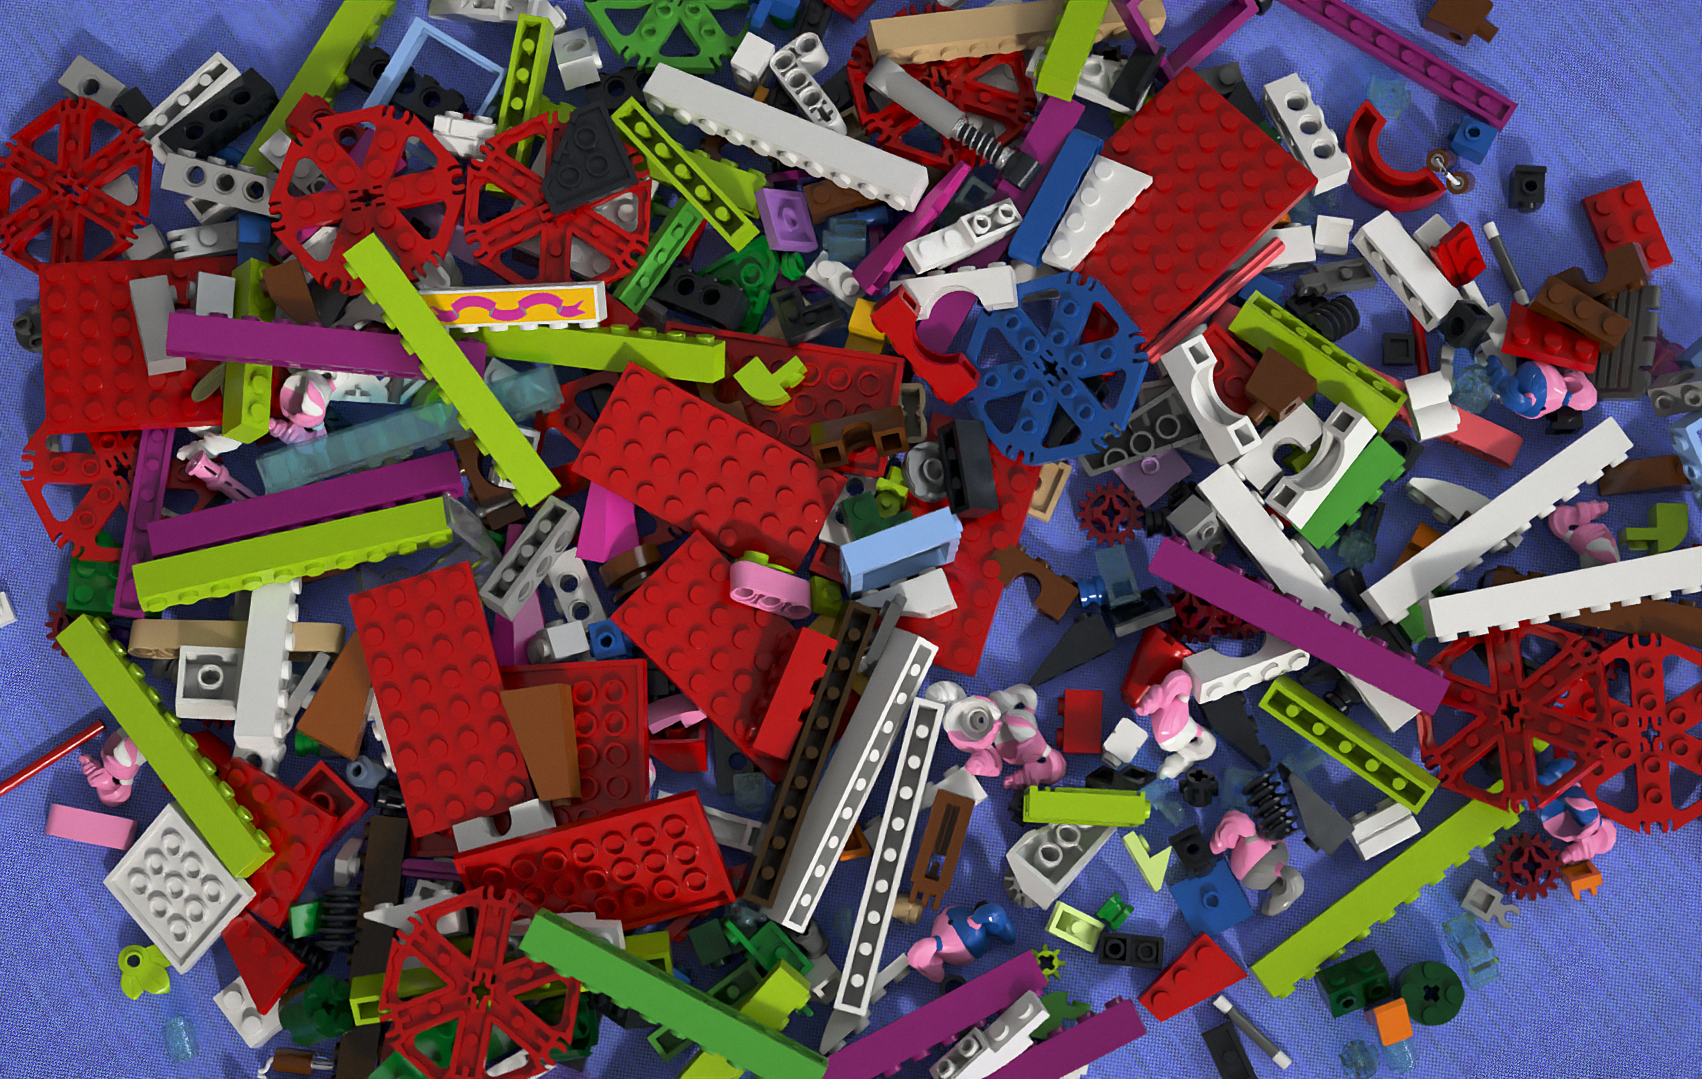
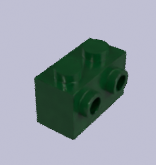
[1315,949,1392,1019]

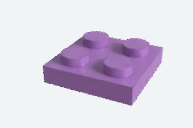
[754,188,818,253]

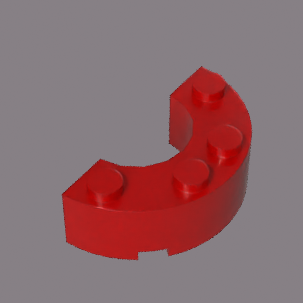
[1341,99,1447,213]

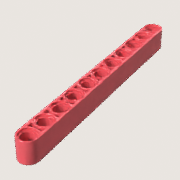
[1207,302,1523,469]

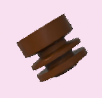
[598,543,665,606]

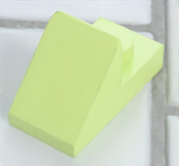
[1121,831,1172,893]
[1045,900,1105,953]

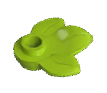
[734,551,795,575]
[118,944,172,1001]

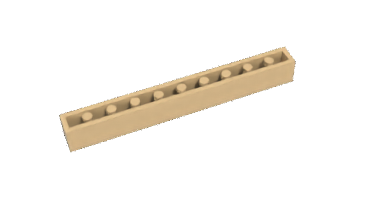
[867,0,1167,66]

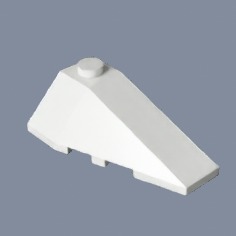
[1006,823,1118,911]

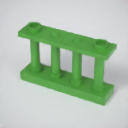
[576,192,704,315]

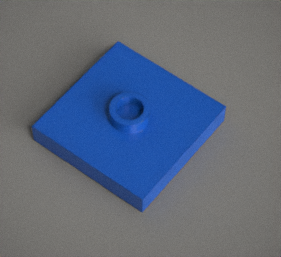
[1168,859,1255,938]

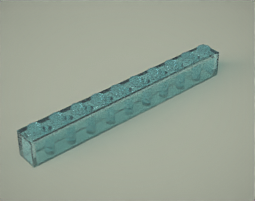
[256,364,564,494]

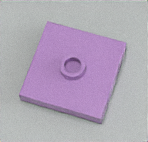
[1111,448,1193,509]

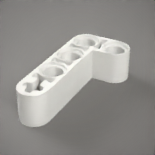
[770,32,847,136]

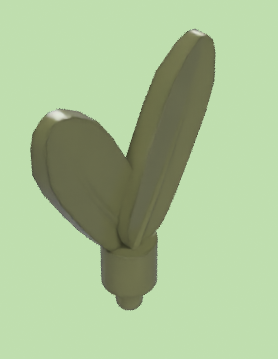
[192,361,226,402]

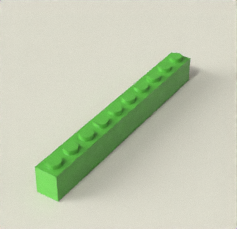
[519,907,830,1079]

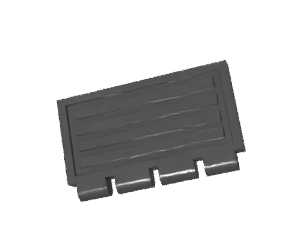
[1583,280,1662,401]

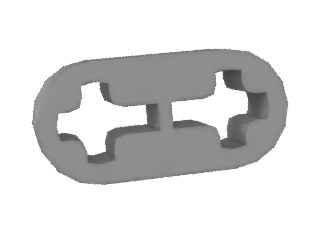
[1288,532,1333,585]

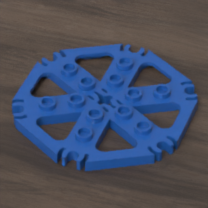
[961,271,1149,467]

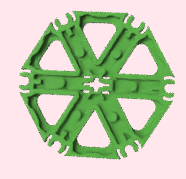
[583,0,751,74]

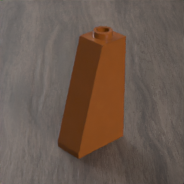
[296,630,374,762]
[500,683,582,807]

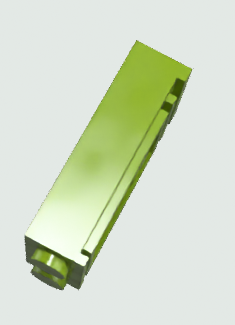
[1023,786,1150,828]

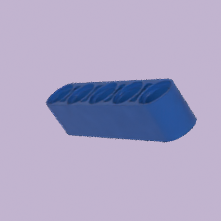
[1008,128,1104,268]

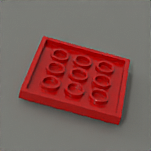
[226,757,339,929]

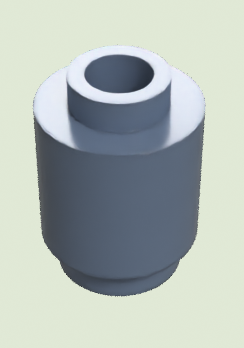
[346,756,390,789]

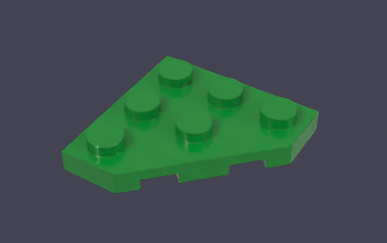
[694,234,780,335]
[66,530,162,620]

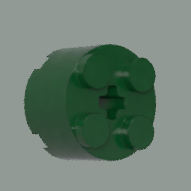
[1393,961,1465,1026]
[278,974,353,1046]
[530,993,599,1062]

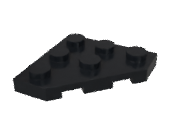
[541,99,639,218]

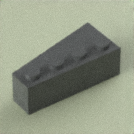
[1074,385,1204,478]

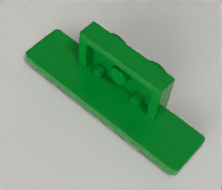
[721,917,814,1018]

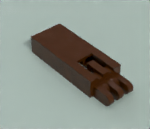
[908,788,976,911]

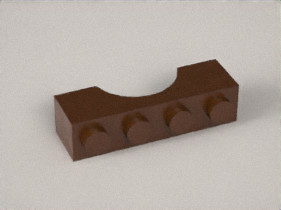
[444,418,530,535]

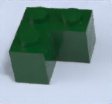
[837,491,914,542]
[688,906,759,971]

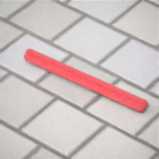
[1144,237,1286,364]

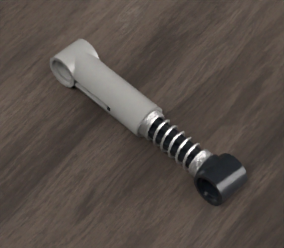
[864,55,1043,193]

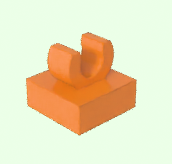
[1559,860,1603,900]

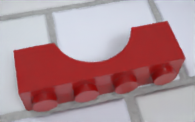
[870,284,981,407]

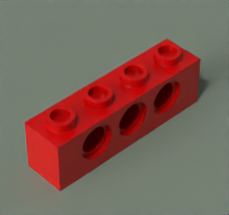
[285,92,408,167]

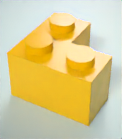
[844,298,892,355]

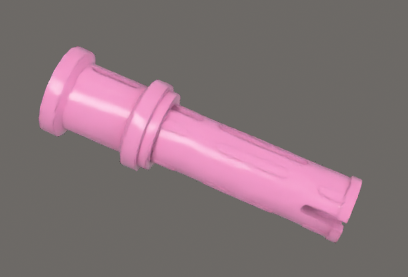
[185,450,259,502]

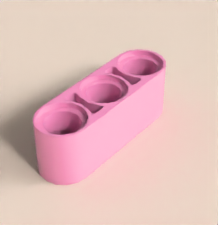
[730,561,811,619]
[44,803,139,851]

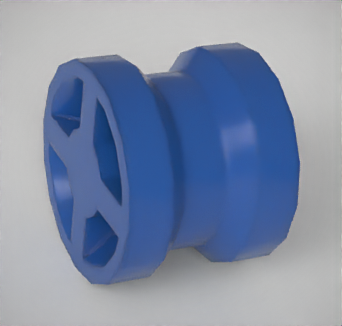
[1075,575,1106,609]

